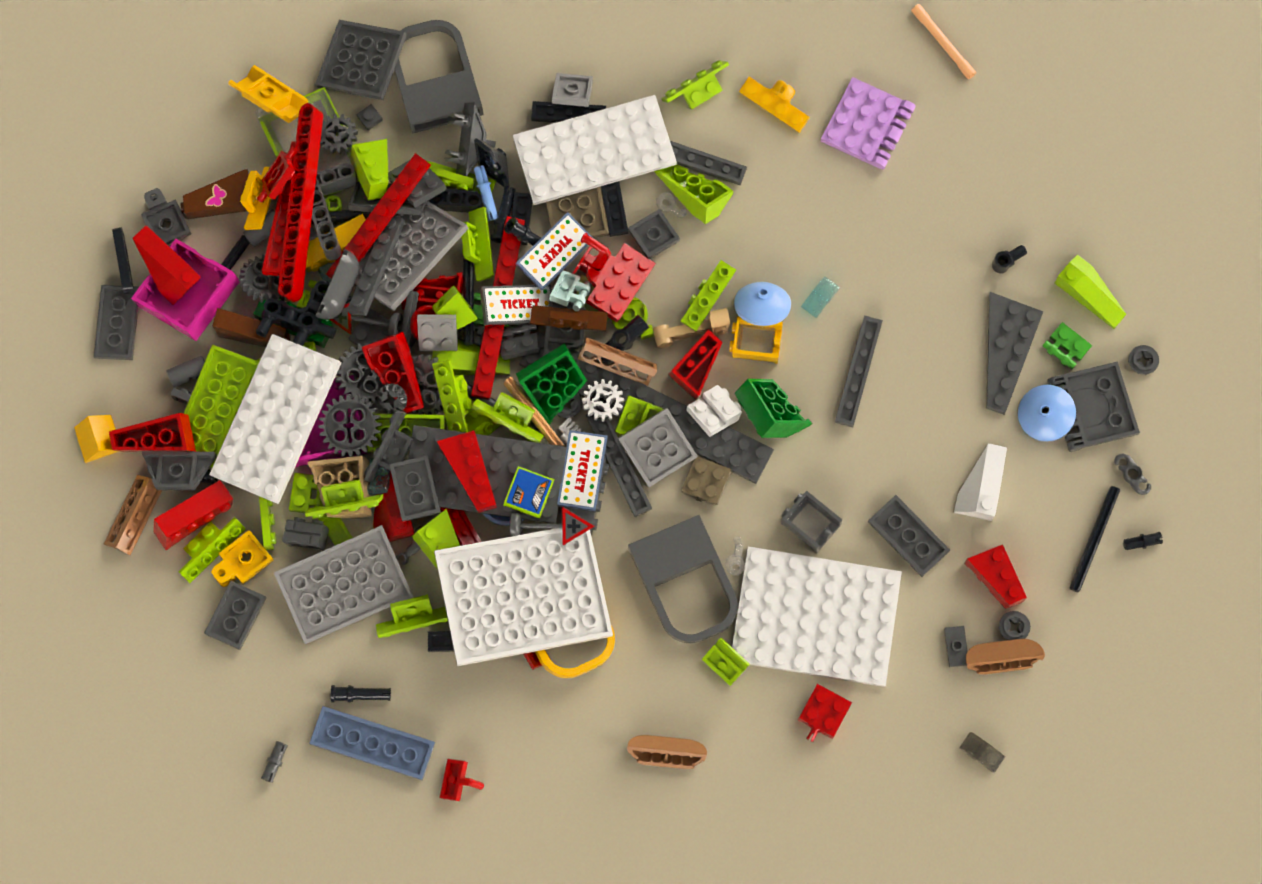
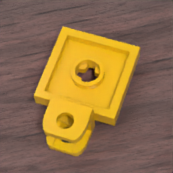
[211,530,274,587]

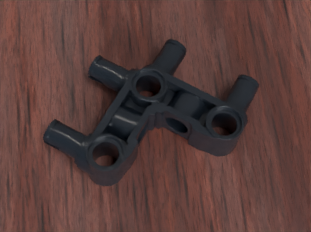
[256,280,352,346]

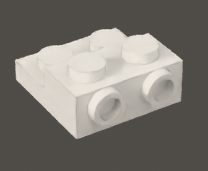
[686,385,742,437]

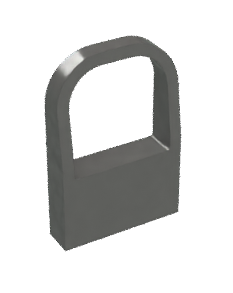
[395,20,484,134]
[628,515,737,644]

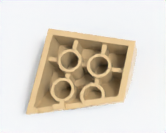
[308,456,372,519]

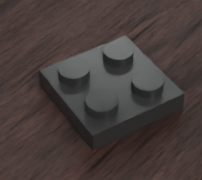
[628,209,680,259]

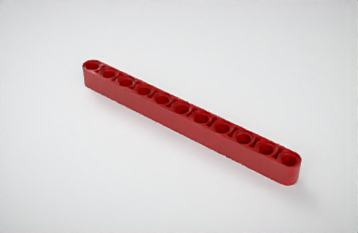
[278,103,323,302]

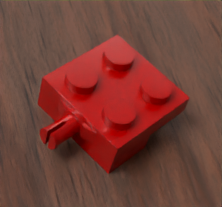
[798,684,852,742]

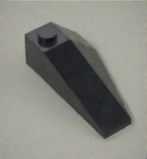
[474,138,510,189]

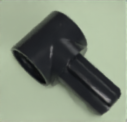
[992,245,1027,273]

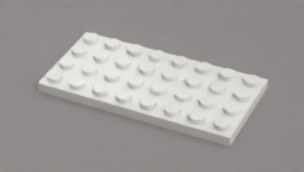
[513,95,677,205]
[209,334,341,504]

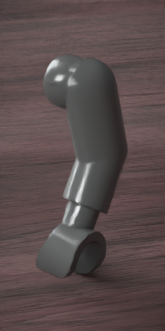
[396,526,423,565]

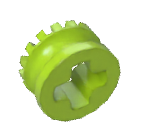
[326,195,343,212]

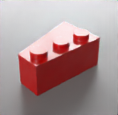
[964,544,1027,609]

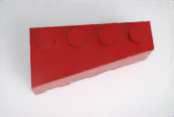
[109,413,196,452]
[437,430,497,513]
[153,480,233,550]

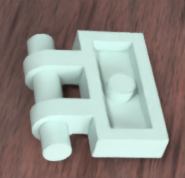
[549,270,591,311]

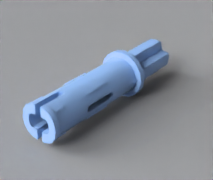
[474,165,498,222]

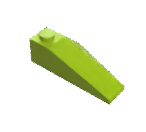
[654,165,733,224]
[1055,255,1126,329]
[432,339,510,375]

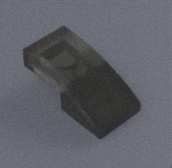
[959,732,1005,773]

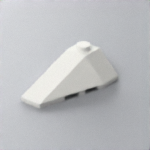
[954,443,1007,521]

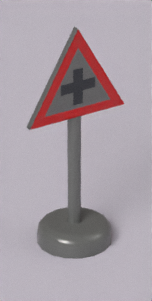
[329,302,403,336]
[510,507,595,545]

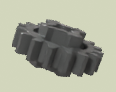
[320,114,358,155]

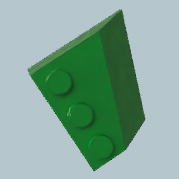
[516,343,587,425]
[734,379,813,438]

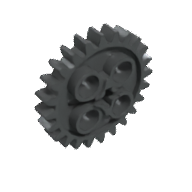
[239,254,286,303]
[335,343,385,405]
[412,354,444,415]
[318,394,382,457]

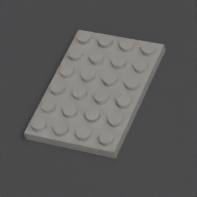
[354,201,469,311]
[274,526,413,644]

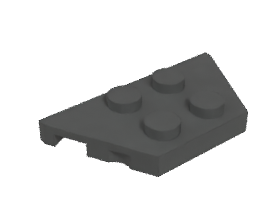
[543,289,586,356]
[142,451,216,491]

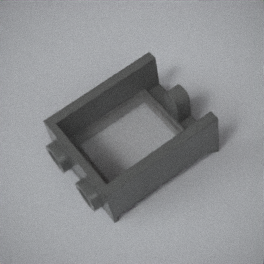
[781,490,842,553]

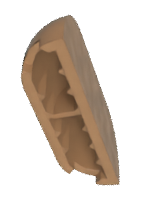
[966,639,1045,674]
[627,735,707,769]

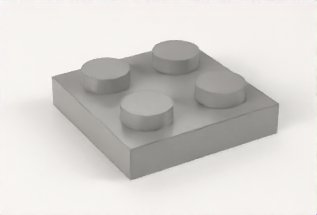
[552,73,593,107]
[417,315,458,351]

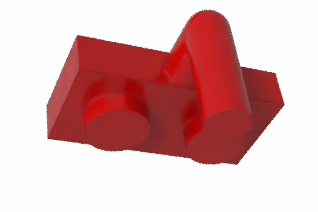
[439,759,484,802]

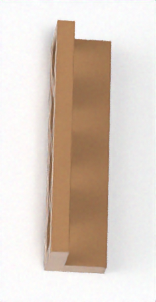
[577,337,657,386]
[104,475,162,555]

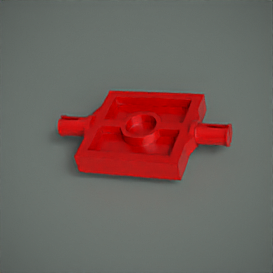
[257,146,298,203]

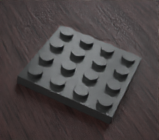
[315,20,407,100]

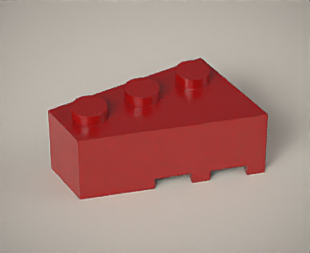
[401,272,463,310]
[668,330,723,400]

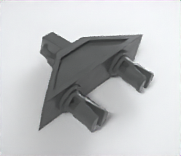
[444,103,496,176]

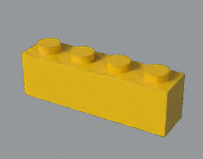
[306,214,366,273]

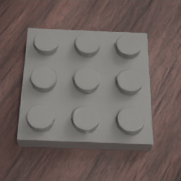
[618,408,698,487]

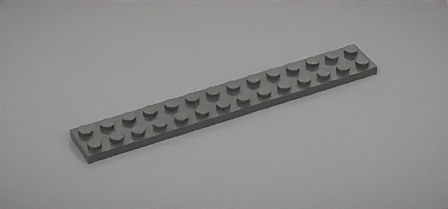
[519,331,774,484]

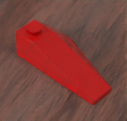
[132,225,201,305]
[362,332,424,413]
[373,466,415,542]

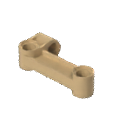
[653,308,730,348]

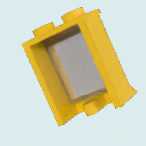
[729,317,783,364]

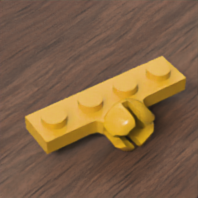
[739,76,810,133]

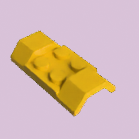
[228,65,308,123]

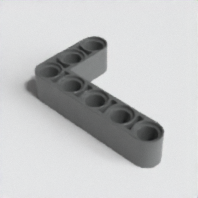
[312,163,358,260]

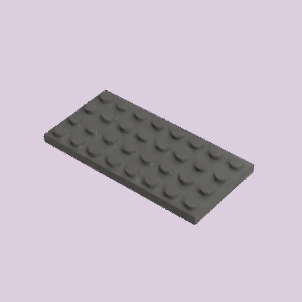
[408,425,567,524]

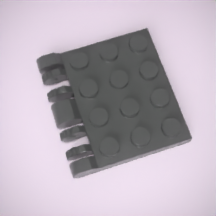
[1047,361,1140,452]

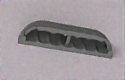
[315,249,359,319]

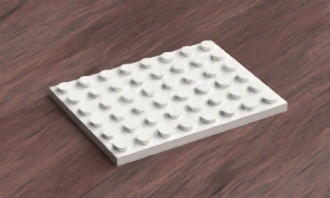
[434,529,613,666]
[732,546,902,687]

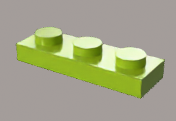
[259,496,277,551]

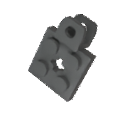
[141,188,191,245]

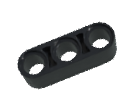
[428,189,483,213]

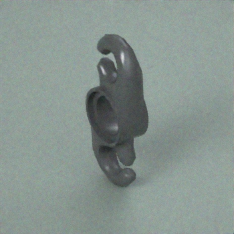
[1114,453,1151,495]

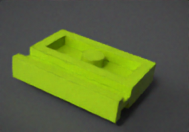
[702,638,750,686]

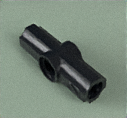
[601,315,650,365]

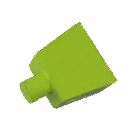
[432,286,478,330]

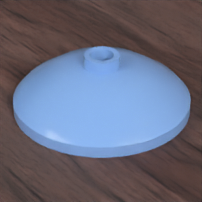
[734,282,791,326]
[1018,385,1076,442]

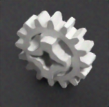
[582,379,624,422]

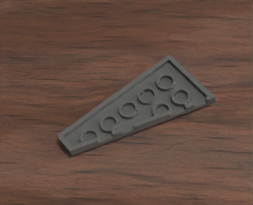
[986,292,1043,415]

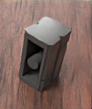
[282,517,329,550]

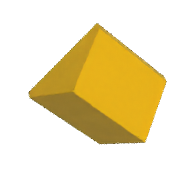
[74,415,119,463]

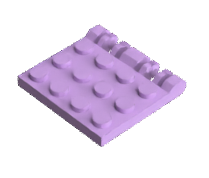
[821,77,916,169]

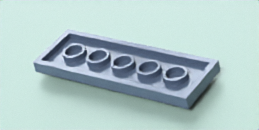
[309,706,435,781]

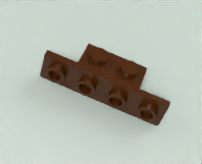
[530,305,608,331]

